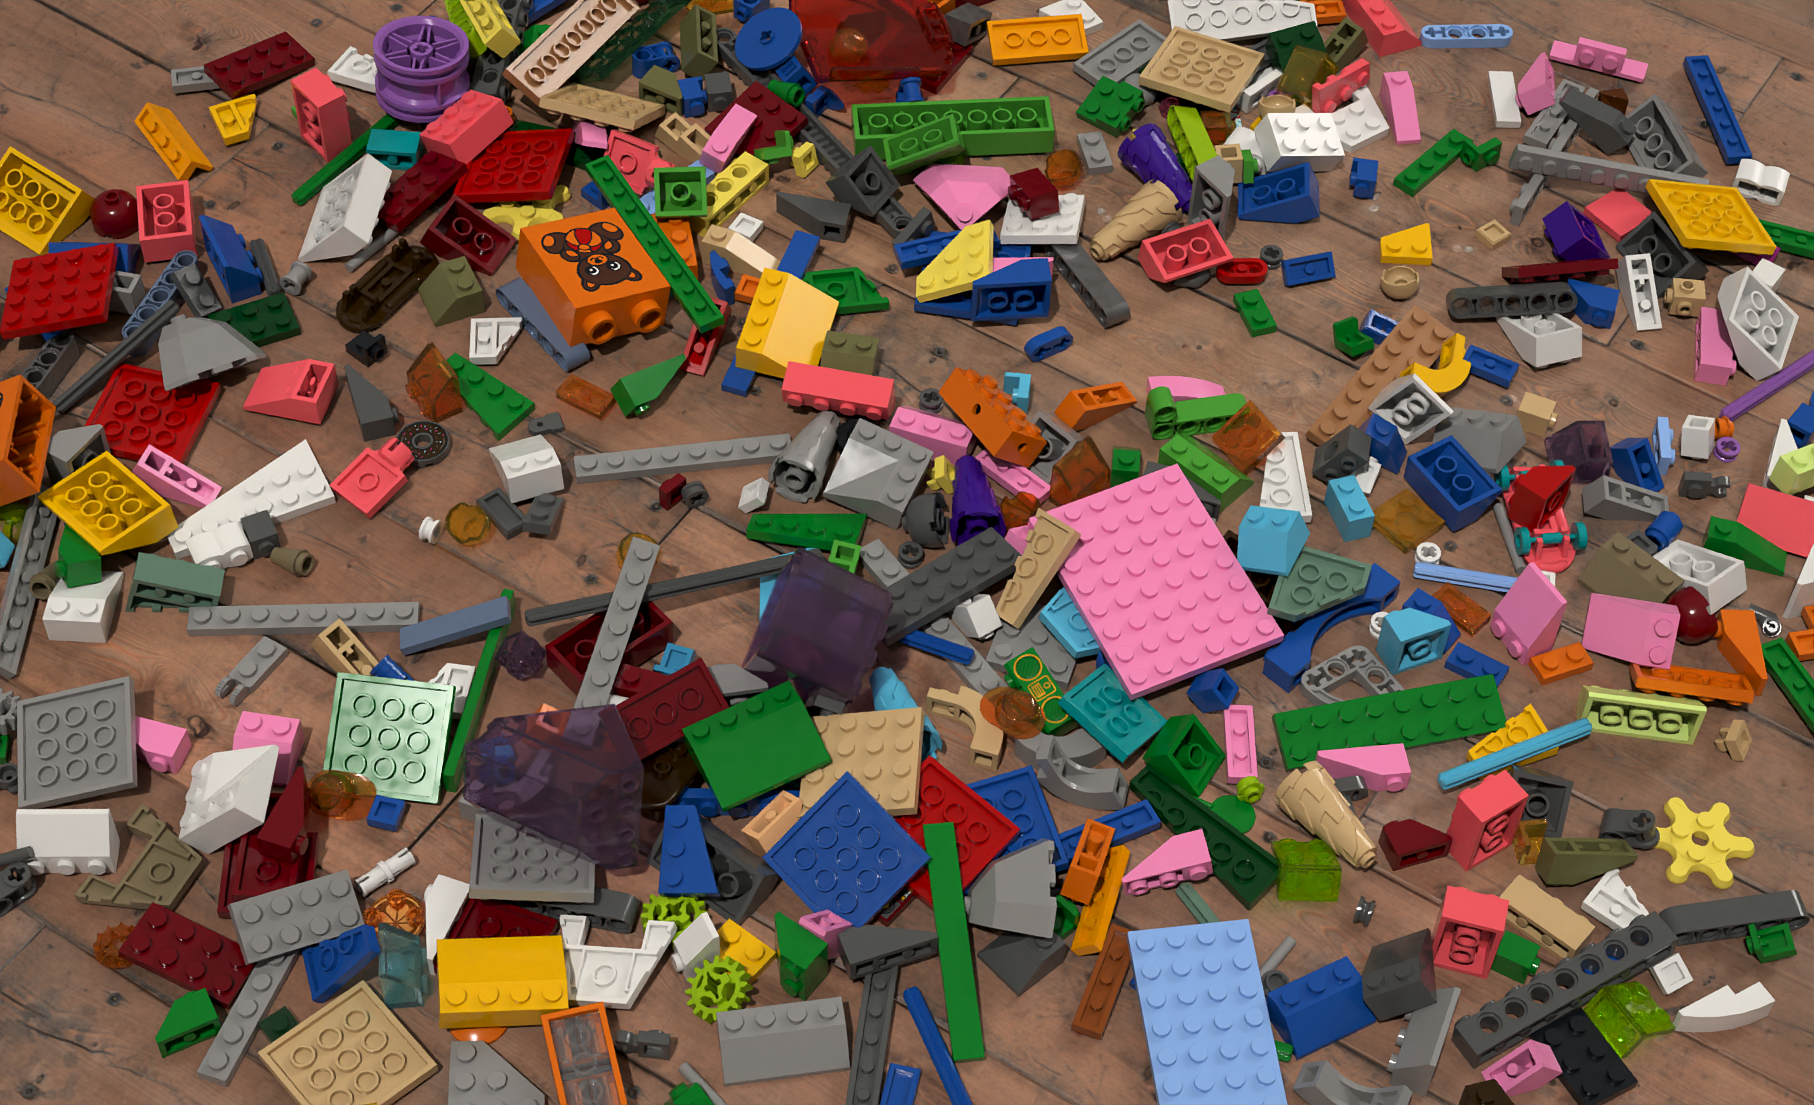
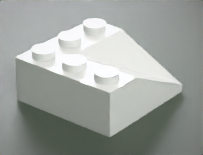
[1717,266,1799,381]
[179,745,279,854]

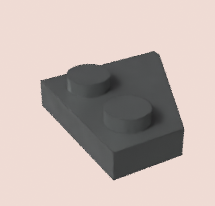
[802,694,850,717]

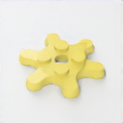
[483,185,571,242]
[1642,797,1755,889]

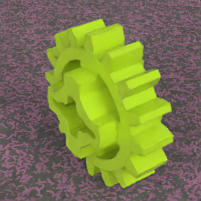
[641,894,707,950]
[685,955,753,1024]

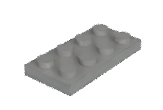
[1073,19,1167,85]
[228,870,365,965]

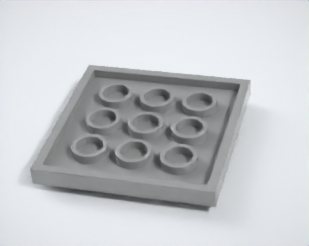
[17,676,138,809]
[469,813,596,903]

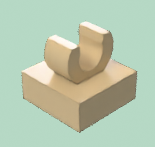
[1715,720,1752,761]

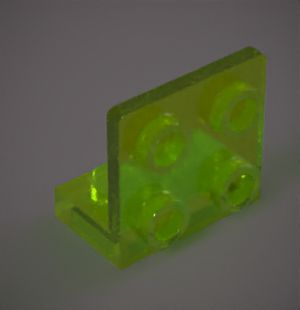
[1271,838,1342,902]
[1583,981,1676,1059]

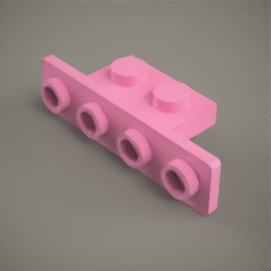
[1549,37,1648,82]

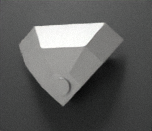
[158,314,267,391]
[963,838,1057,938]

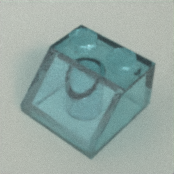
[378,923,429,1009]

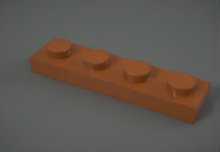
[1071,923,1133,1040]

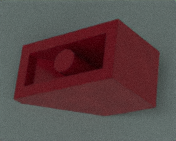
[1378,819,1452,871]

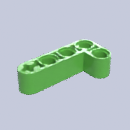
[1145,386,1252,440]

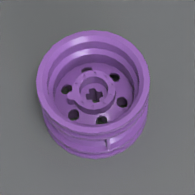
[373,16,470,123]

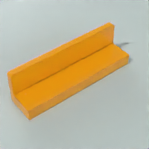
[134,102,214,181]

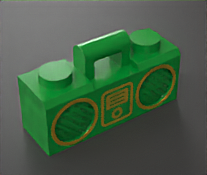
[1003,647,1080,737]

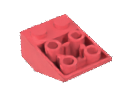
[243,359,338,424]

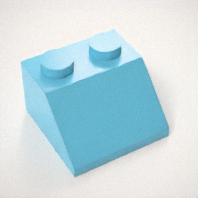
[1237,505,1310,576]
[1376,608,1451,675]

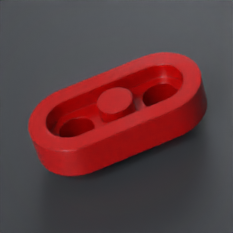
[1216,258,1268,284]

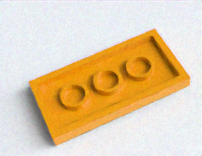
[986,14,1089,66]

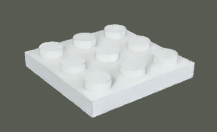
[1000,193,1085,244]

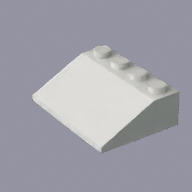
[298,154,392,262]

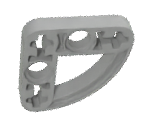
[1299,645,1405,706]

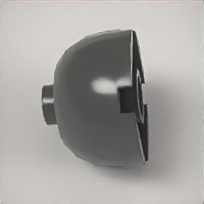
[902,492,949,548]

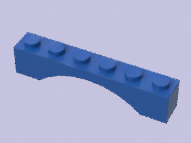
[1262,562,1401,693]

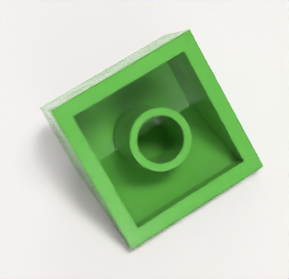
[654,166,707,218]

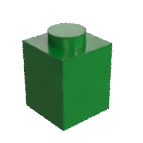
[1490,930,1542,985]

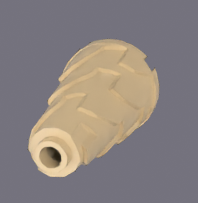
[1089,179,1182,261]
[1274,761,1377,868]

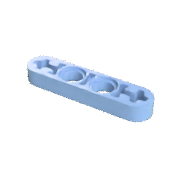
[1419,24,1513,49]

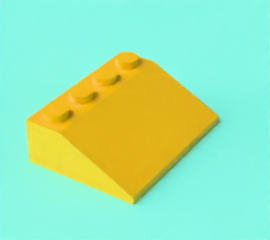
[0,146,95,255]
[735,267,839,379]
[37,451,178,555]
[436,935,569,1029]

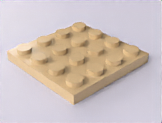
[1138,26,1265,113]
[539,83,666,132]
[797,707,925,819]
[258,980,438,1105]

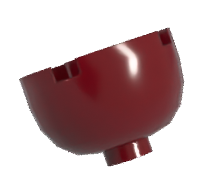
[90,189,139,239]
[1665,586,1718,644]

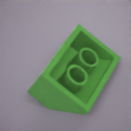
[883,114,966,176]
[1158,434,1254,514]

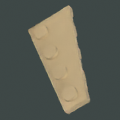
[996,508,1082,629]

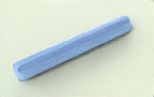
[1413,562,1518,593]

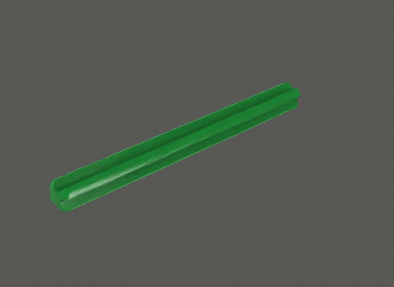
[291,113,399,206]

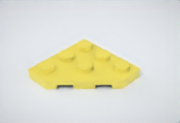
[916,220,994,303]

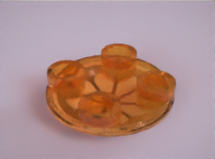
[363,889,425,947]

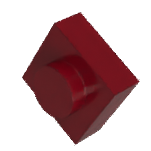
[659,473,687,511]

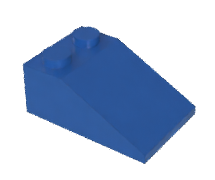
[1238,162,1320,223]
[970,258,1052,321]

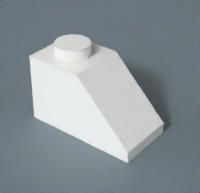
[945,594,1002,640]
[671,912,720,982]

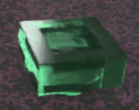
[258,1006,298,1044]

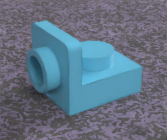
[1003,372,1031,414]

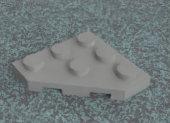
[448,1040,546,1105]

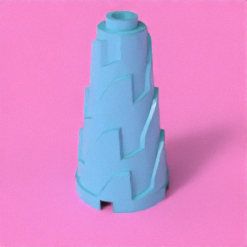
[869,667,942,763]

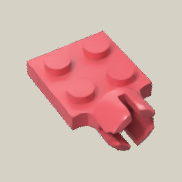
[604,129,675,195]
[329,437,415,519]

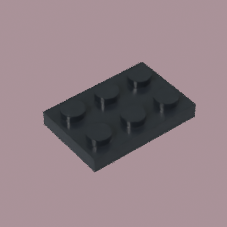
[1529,1008,1638,1105]

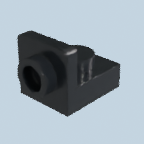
[345,330,387,368]

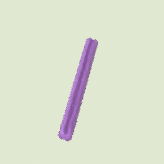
[1719,349,1814,421]

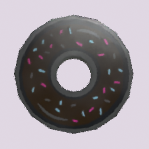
[396,420,450,468]

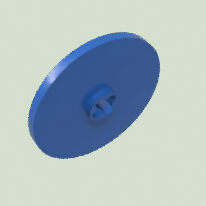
[735,7,803,71]

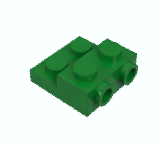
[1076,76,1145,138]

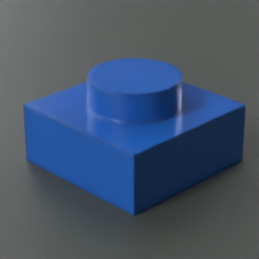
[366,795,406,832]

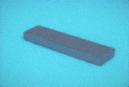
[399,596,511,656]

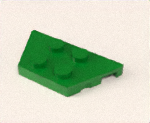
[803,267,889,315]

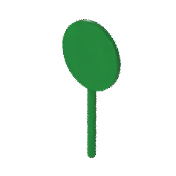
[1192,795,1256,834]

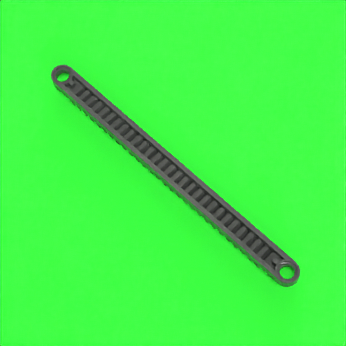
[716,28,913,239]

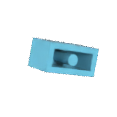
[1324,475,1375,542]

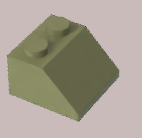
[418,256,485,327]
[820,330,879,376]

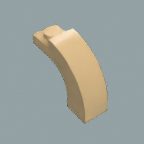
[926,686,1003,772]

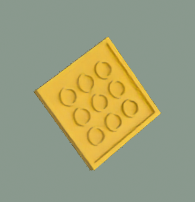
[1645,179,1777,255]

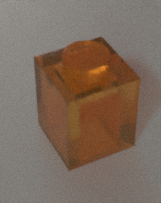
[1200,110,1236,146]

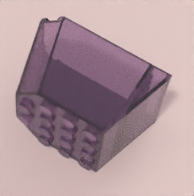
[741,547,893,706]

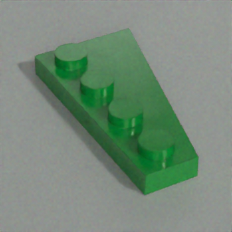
[437,352,535,441]

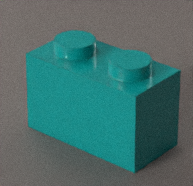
[366,129,424,171]

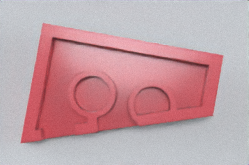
[1312,58,1370,113]

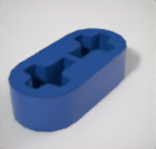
[1024,326,1073,362]

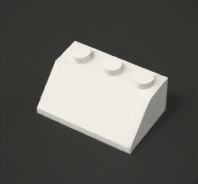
[16,809,121,875]

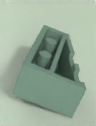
[125,552,225,613]

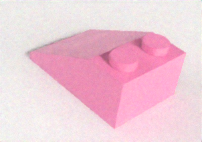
[1490,562,1568,666]
[1581,593,1680,669]

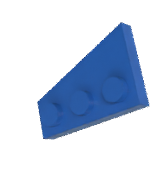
[658,805,721,897]
[301,924,381,1003]

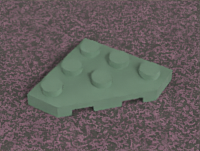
[1267,546,1372,622]

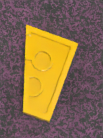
[1466,703,1559,780]

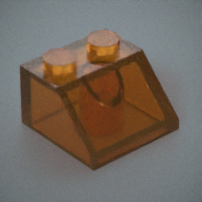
[405,342,463,423]
[1049,435,1111,507]

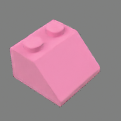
[233,711,305,787]

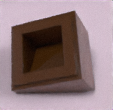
[1597,88,1629,116]

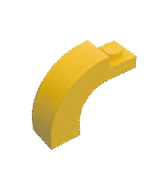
[1400,333,1471,398]

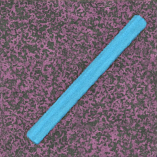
[1437,718,1592,790]

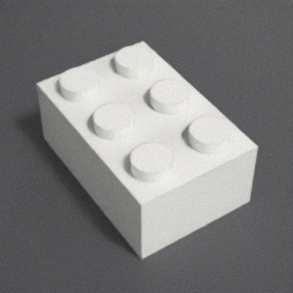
[1254,113,1345,172]

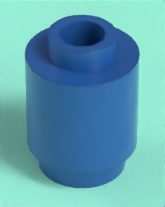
[1645,511,1683,551]

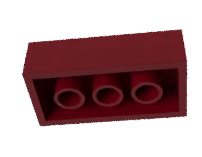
[545,601,674,696]

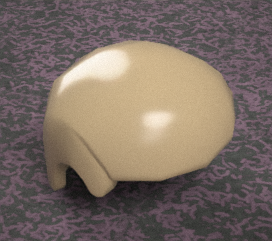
[1258,94,1296,118]
[1380,265,1420,300]

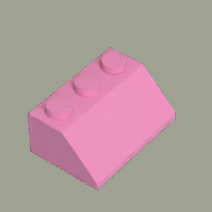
[889,406,978,466]

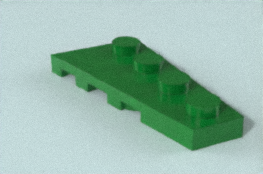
[746,514,867,550]

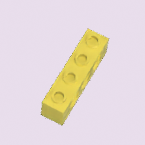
[459,0,521,59]
[688,151,769,238]

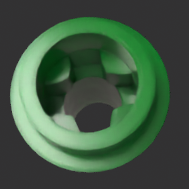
[768,79,805,107]

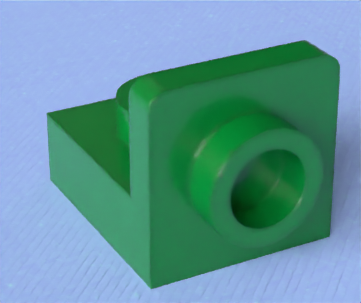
[1053,894,1079,940]

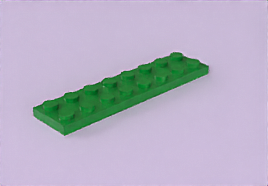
[1272,674,1506,772]

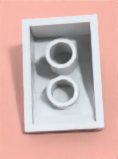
[1495,313,1582,368]
[1368,373,1454,445]
[489,434,564,503]
[1652,539,1747,615]
[42,571,124,643]

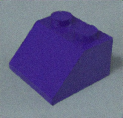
[1542,201,1610,261]

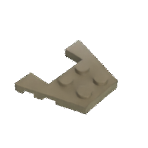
[75,804,205,911]

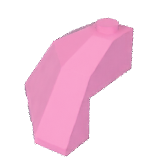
[913,163,1010,230]

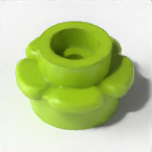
[1236,776,1265,803]

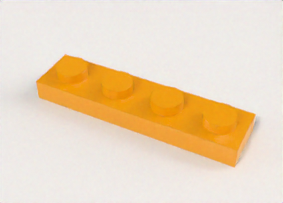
[1070,845,1130,956]

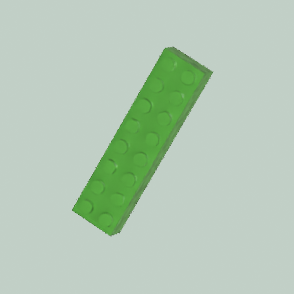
[851,96,1055,160]

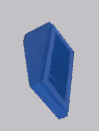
[1359,309,1399,345]

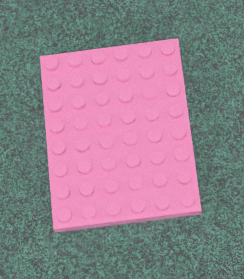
[1028,464,1284,701]

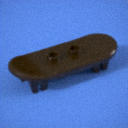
[336,238,438,333]
[616,736,700,821]

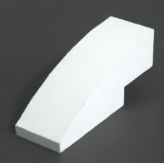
[1672,982,1775,1033]

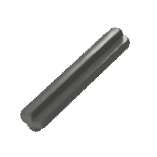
[250,238,282,297]

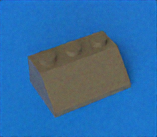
[1577,532,1685,604]

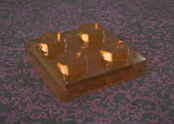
[1212,400,1285,475]

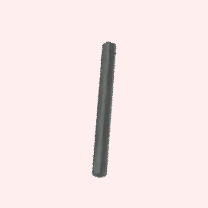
[52,300,180,414]

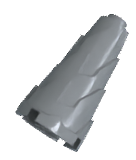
[768,411,840,503]

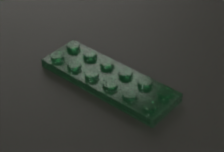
[569,0,691,84]

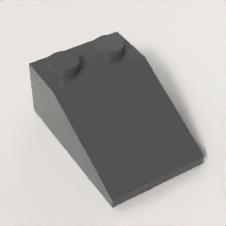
[1362,928,1437,1021]

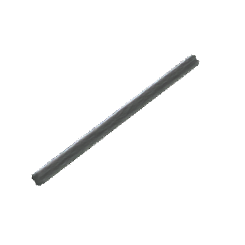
[525,548,823,627]

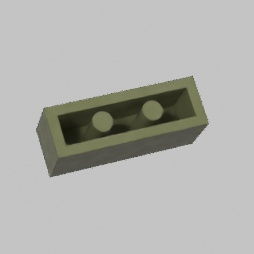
[680,4,718,79]

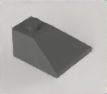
[825,146,900,217]
[1510,764,1574,838]
[977,931,1066,997]

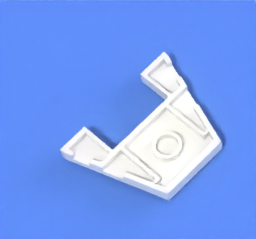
[1295,85,1389,153]
[560,915,677,1009]

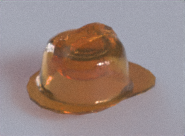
[980,687,1045,740]
[308,770,376,821]

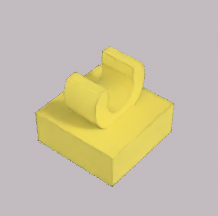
[790,142,819,178]
[927,455,955,494]

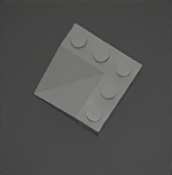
[822,418,934,530]

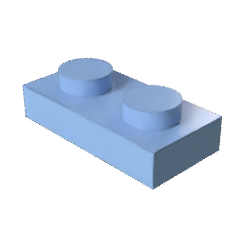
[1651,416,1675,475]

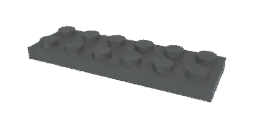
[854,527,1022,647]

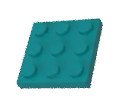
[1058,663,1167,763]

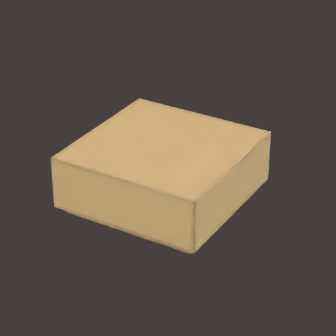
[1475,219,1512,250]

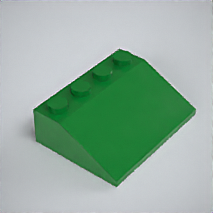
[682,681,832,812]

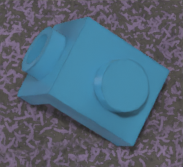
[652,643,697,675]

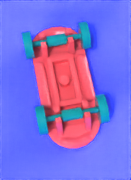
[1494,460,1588,574]

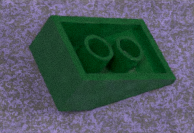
[1266,21,1332,107]

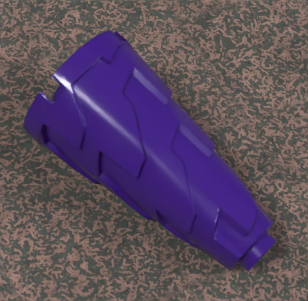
[1118,123,1192,214]
[950,455,1006,546]

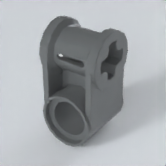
[1599,808,1660,849]
[0,862,38,917]

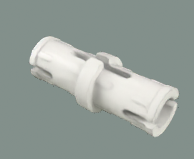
[354,848,416,897]

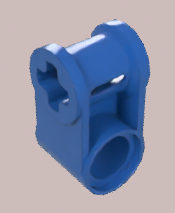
[632,42,680,79]
[896,77,924,103]

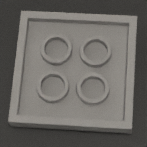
[985,603,1078,690]

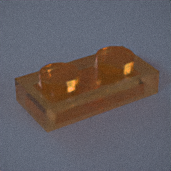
[556,374,616,420]
[1432,582,1492,636]

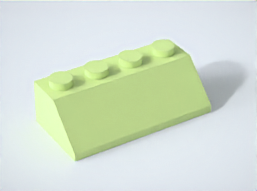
[1577,685,1707,745]

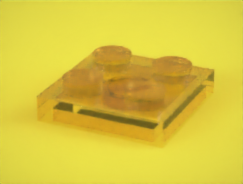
[1373,488,1445,554]

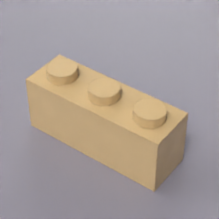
[1499,874,1596,960]

